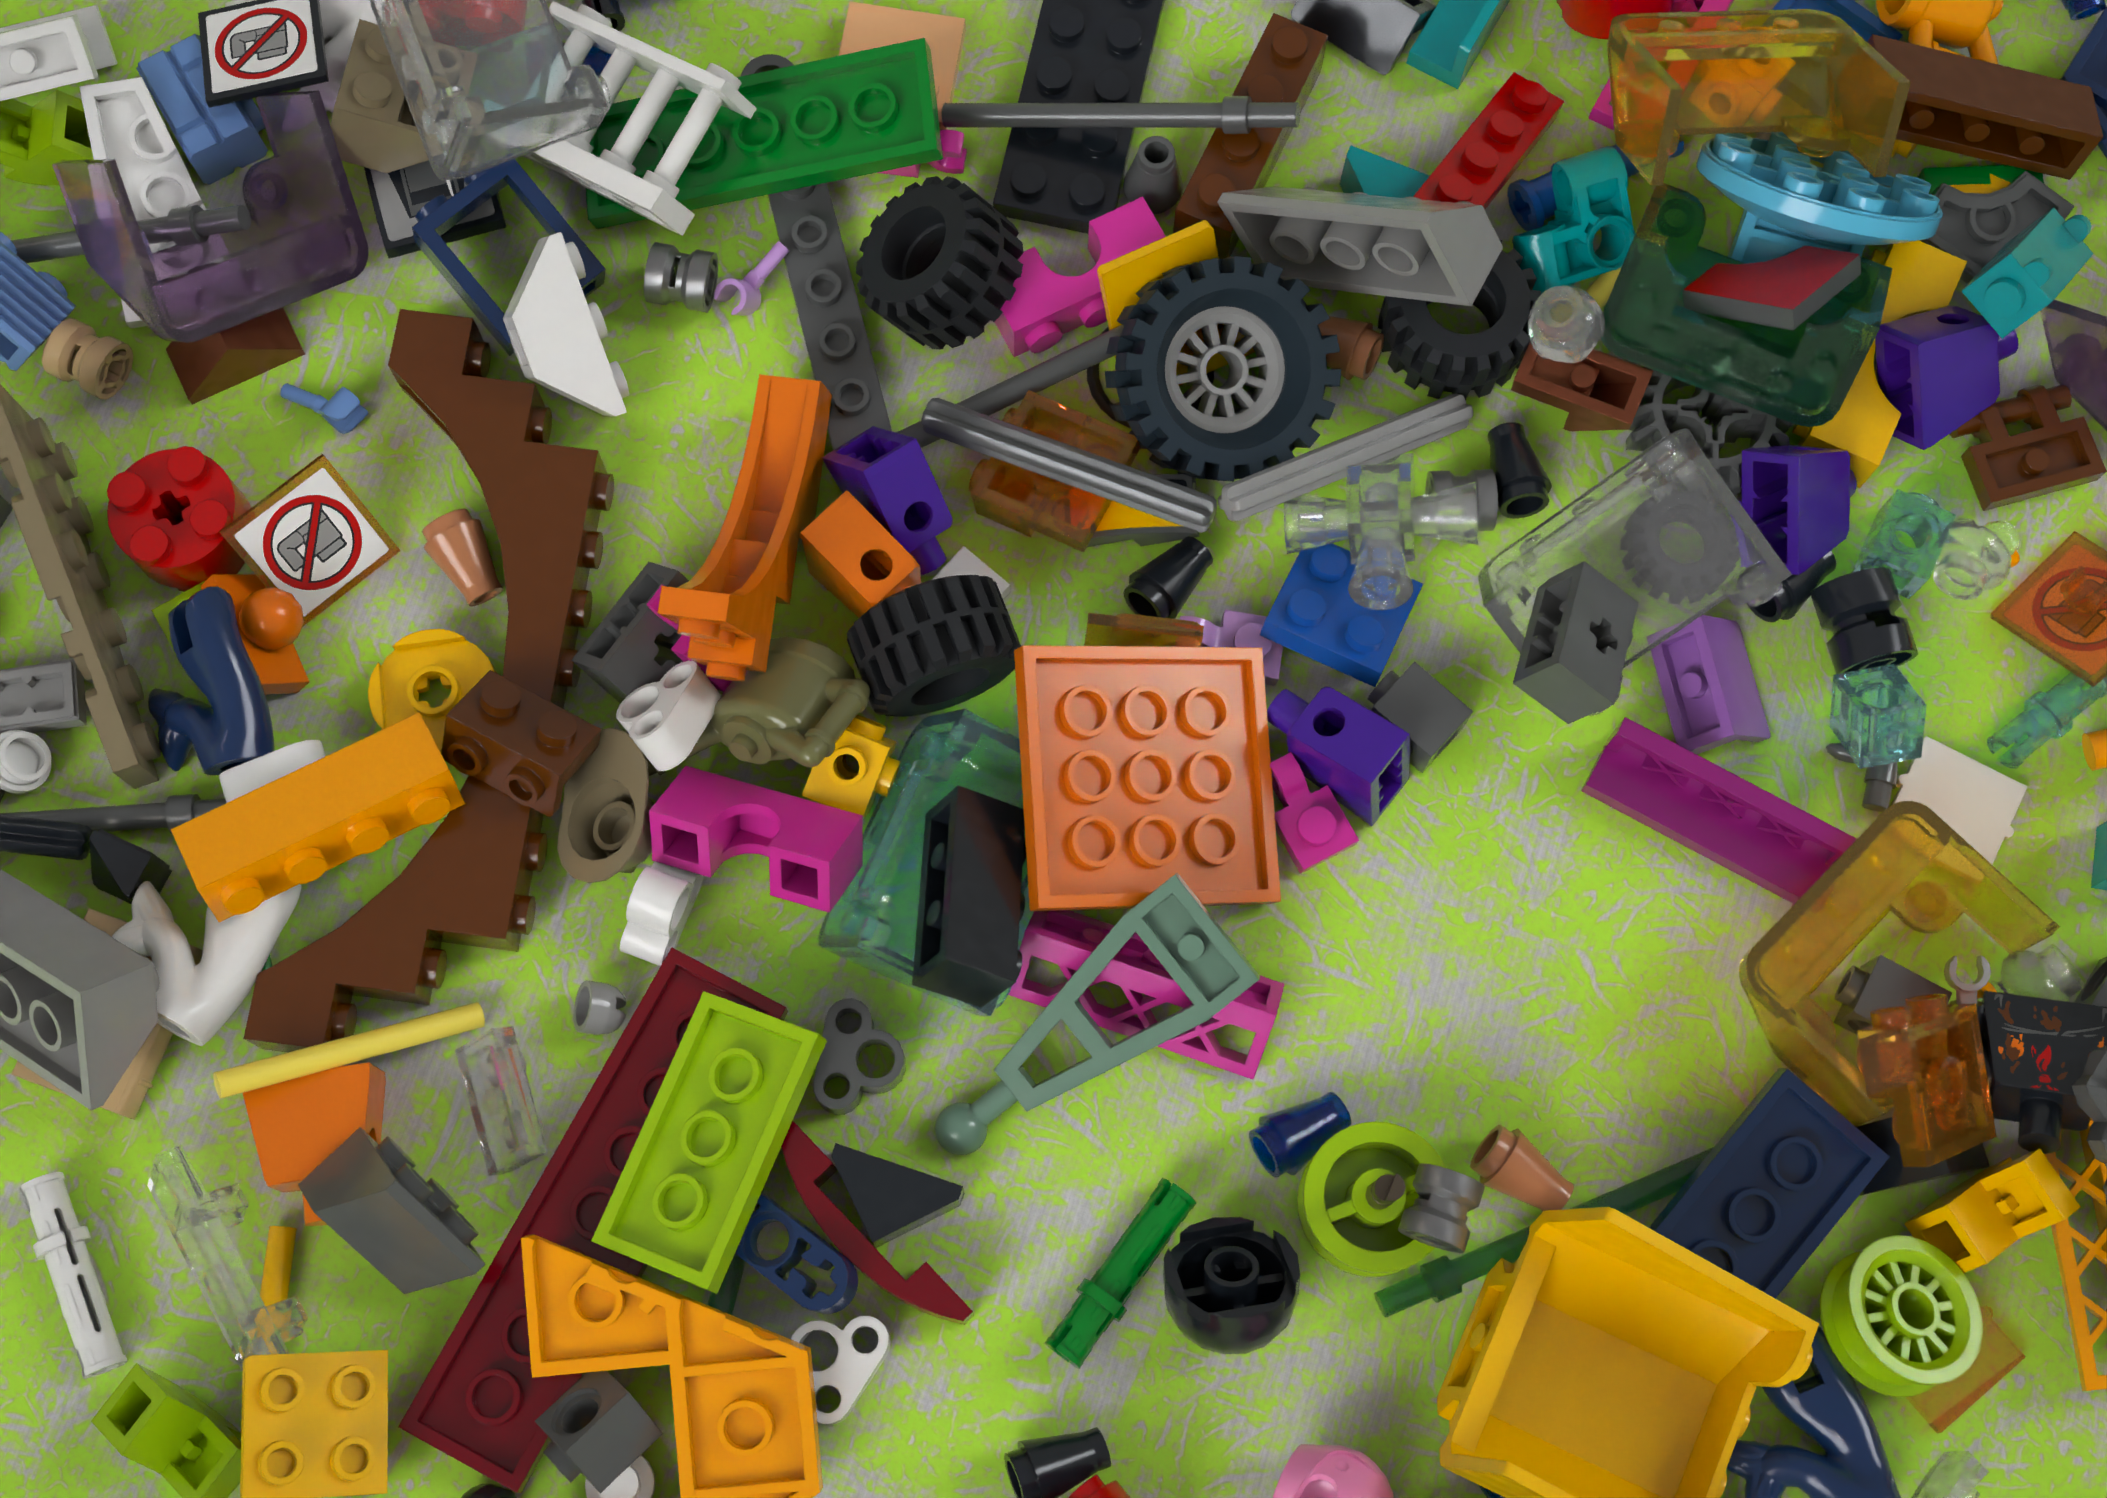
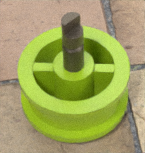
[1297,1122,1446,1277]

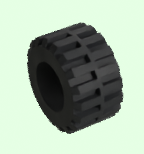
[856,176,1024,350]
[1378,239,1542,401]
[847,575,1021,717]

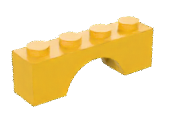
[1792,240,1967,488]

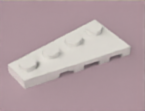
[79,77,249,329]

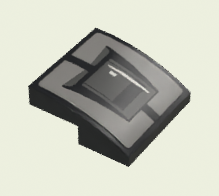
[364,116,506,259]

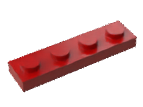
[1413,72,1564,210]

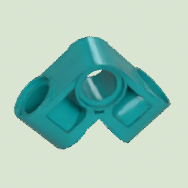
[1512,146,1636,295]

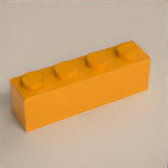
[171,712,465,923]

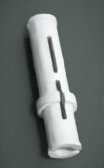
[19,1172,127,1379]

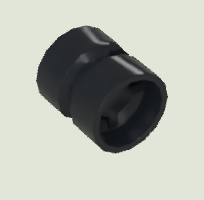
[1811,567,1918,680]

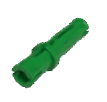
[1045,1178,1196,1369]

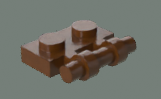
[1949,384,2107,511]

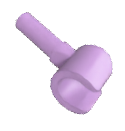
[714,241,790,316]

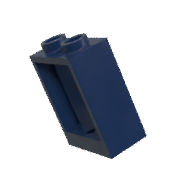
[412,153,606,356]

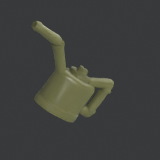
[645,637,871,776]

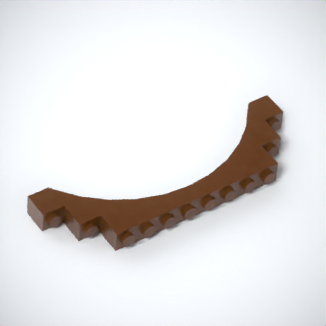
[243,309,614,1053]

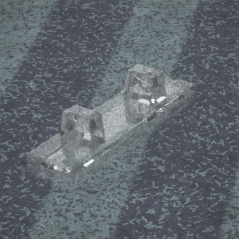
[147,1145,308,1370]

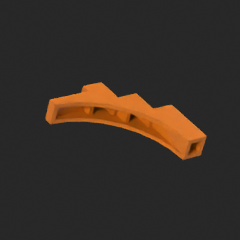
[658,374,832,681]

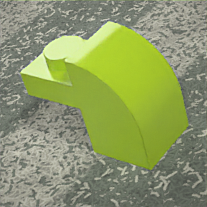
[0,90,96,186]
[91,1363,241,1498]

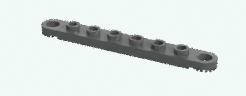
[741,54,892,450]

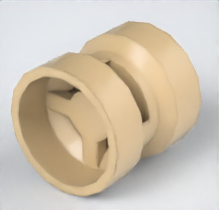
[42,318,133,400]

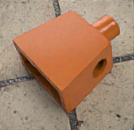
[800,490,921,618]
[243,1062,386,1226]

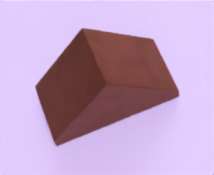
[166,298,305,405]

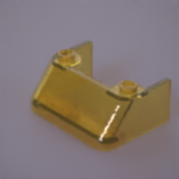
[1607,9,1911,186]
[1739,801,2060,1127]

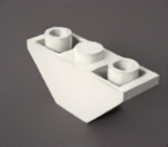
[503,232,629,416]

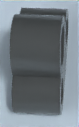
[814,998,906,1115]

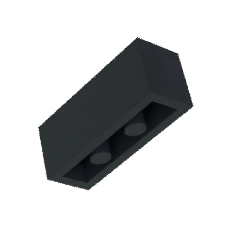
[912,785,1026,1008]

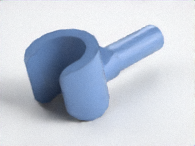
[280,383,369,434]

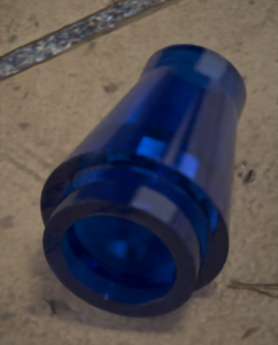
[1249,1092,1352,1178]

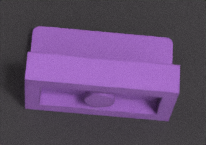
[1647,614,1771,754]

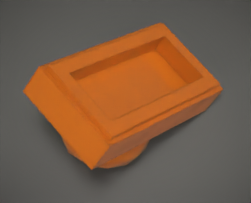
[201,574,309,695]

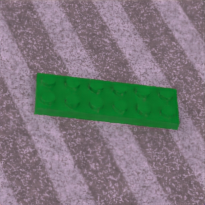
[585,38,943,229]

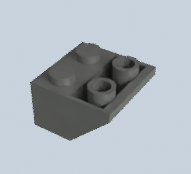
[298,1127,485,1294]

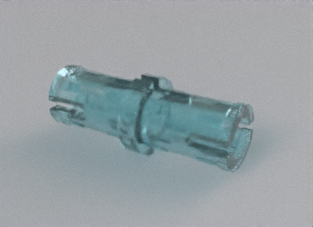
[1987,667,2107,769]

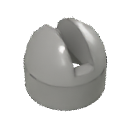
[573,980,626,1035]

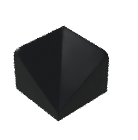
[89,829,172,904]

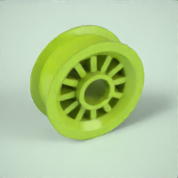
[1820,1235,1983,1397]

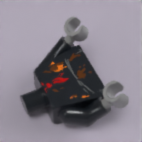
[1944,955,2107,1154]

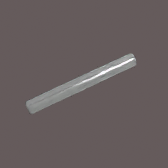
[1218,393,1473,522]

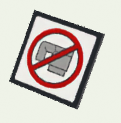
[198,0,329,108]

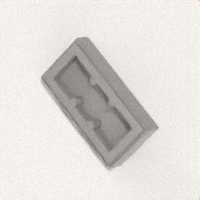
[0,659,87,734]

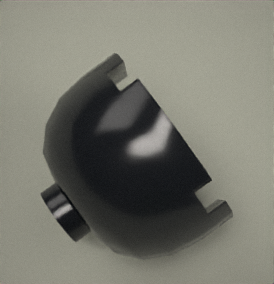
[1163,1217,1300,1354]

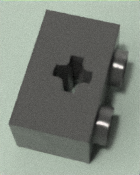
[1513,561,1638,724]
[571,562,689,704]

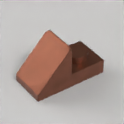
[1511,328,1653,431]

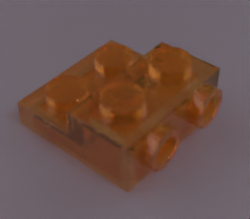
[969,390,1140,552]
[1857,994,1997,1167]

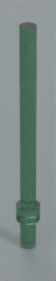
[1374,1147,1714,1318]

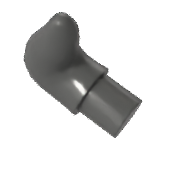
[1826,740,1898,812]

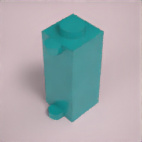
[1962,207,2094,338]

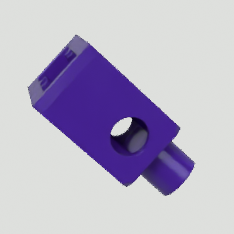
[1874,306,2019,450]
[822,426,953,575]
[1742,445,1857,575]
[1267,686,1410,826]

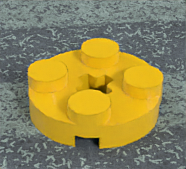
[368,629,497,753]

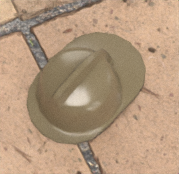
[557,728,654,883]

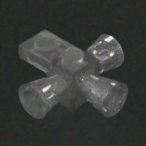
[1284,453,1479,610]

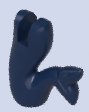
[148,587,275,775]
[1727,1326,1901,1498]

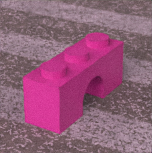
[995,196,1166,357]
[649,766,863,913]

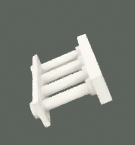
[480,1,757,236]
[0,5,118,101]

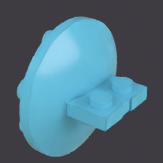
[1696,129,1943,310]

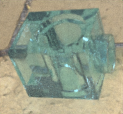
[1852,489,1956,599]
[1829,664,1927,769]

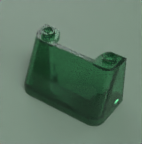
[1598,181,1893,427]

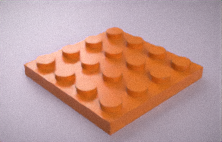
[1014,645,1281,911]

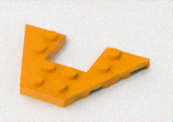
[521,1234,823,1498]

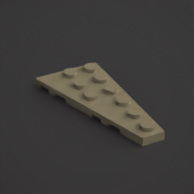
[0,384,161,789]

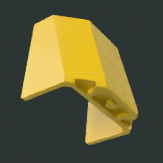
[1437,1207,1819,1498]

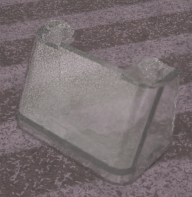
[369,0,610,181]
[1478,428,1792,722]

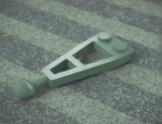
[935,873,1260,1155]

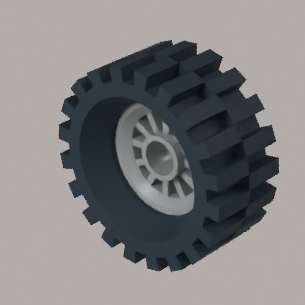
[1105,256,1341,482]

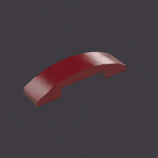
[781,1121,974,1325]

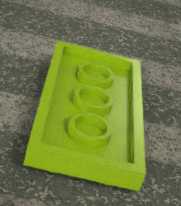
[591,991,827,1294]

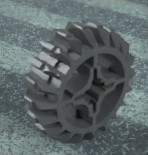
[1626,338,1794,502]

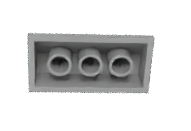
[1217,186,1503,306]
[0,869,159,1111]

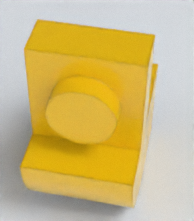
[1904,1148,2081,1273]

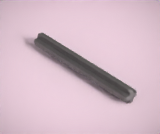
[921,398,1217,533]

